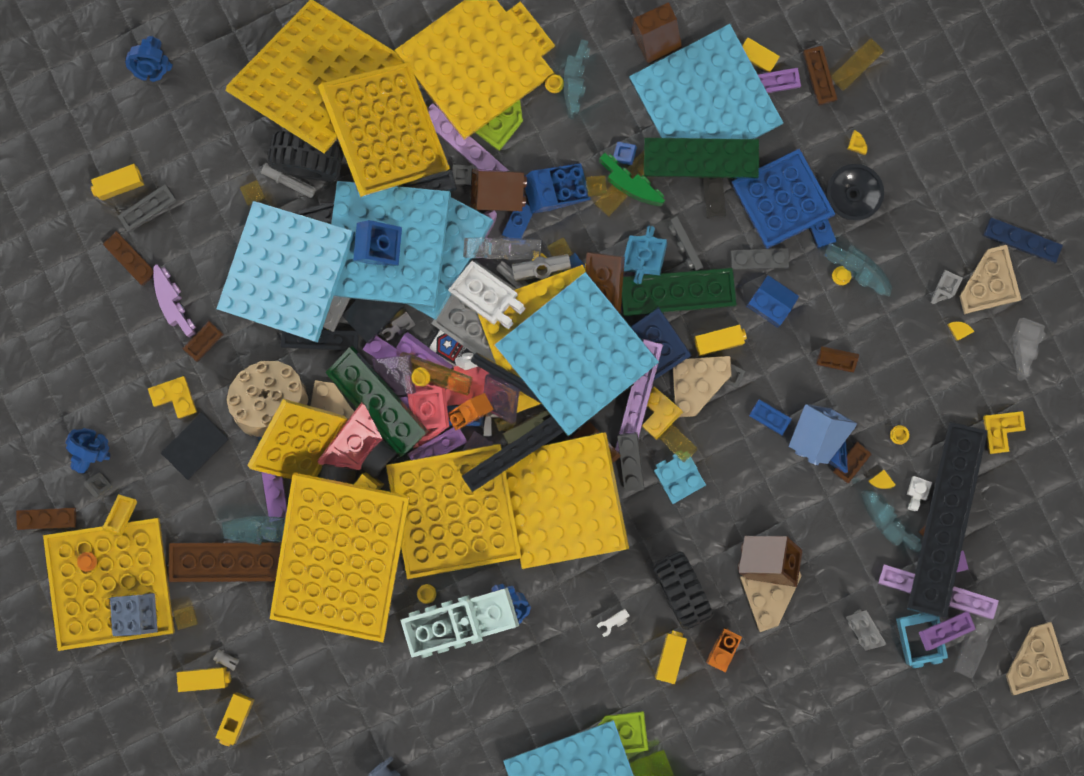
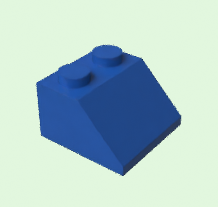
[353,220,402,266]
[746,275,799,328]

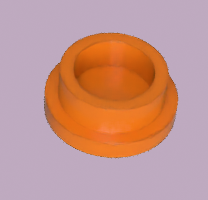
[77,552,97,572]

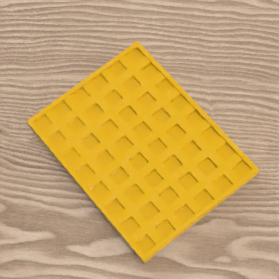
[225,0,403,154]

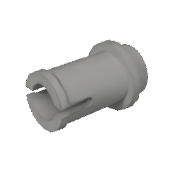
[213,650,239,671]

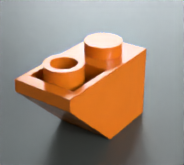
[448,393,494,431]
[706,628,742,672]

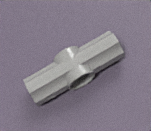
[512,254,571,282]

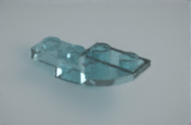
[564,39,591,119]
[824,243,892,296]
[861,491,921,552]
[222,516,285,545]

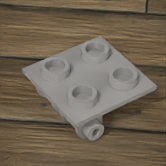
[846,609,886,651]

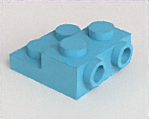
[654,450,706,504]

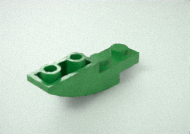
[599,153,665,206]

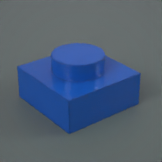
[614,142,637,165]

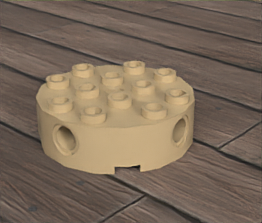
[227,361,308,437]

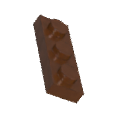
[803,46,837,106]
[103,231,154,286]
[16,508,77,530]

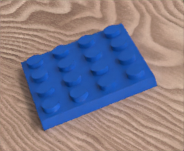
[731,149,835,249]

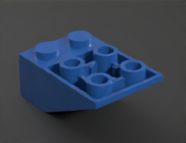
[525,163,591,214]

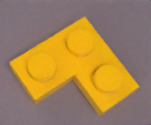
[148,376,197,419]
[642,387,683,440]
[983,411,1026,454]

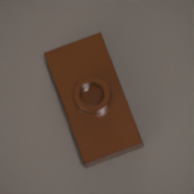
[182,321,224,362]
[816,346,859,373]
[832,442,872,484]

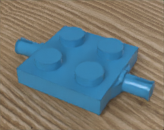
[624,226,667,284]

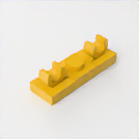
[507,1,555,57]

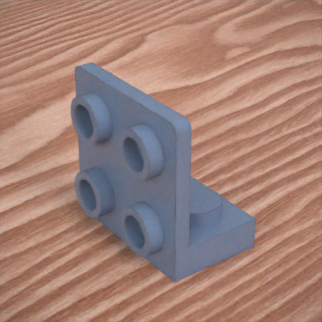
[110,593,158,636]

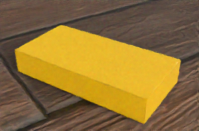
[742,37,780,73]
[102,494,137,536]

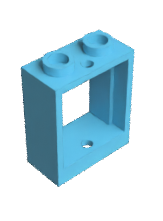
[896,613,948,668]

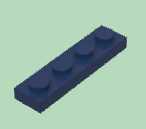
[983,217,1063,264]

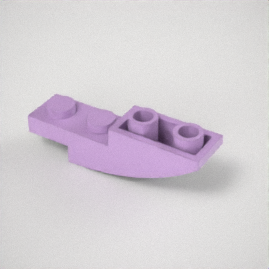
[154,265,196,338]

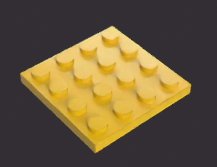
[248,399,348,479]

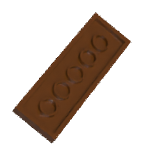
[169,542,282,582]

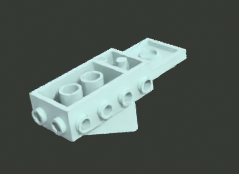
[401,588,519,658]

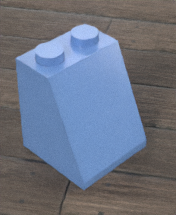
[789,404,857,465]

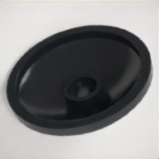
[826,164,884,221]

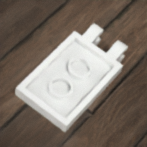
[448,261,525,329]

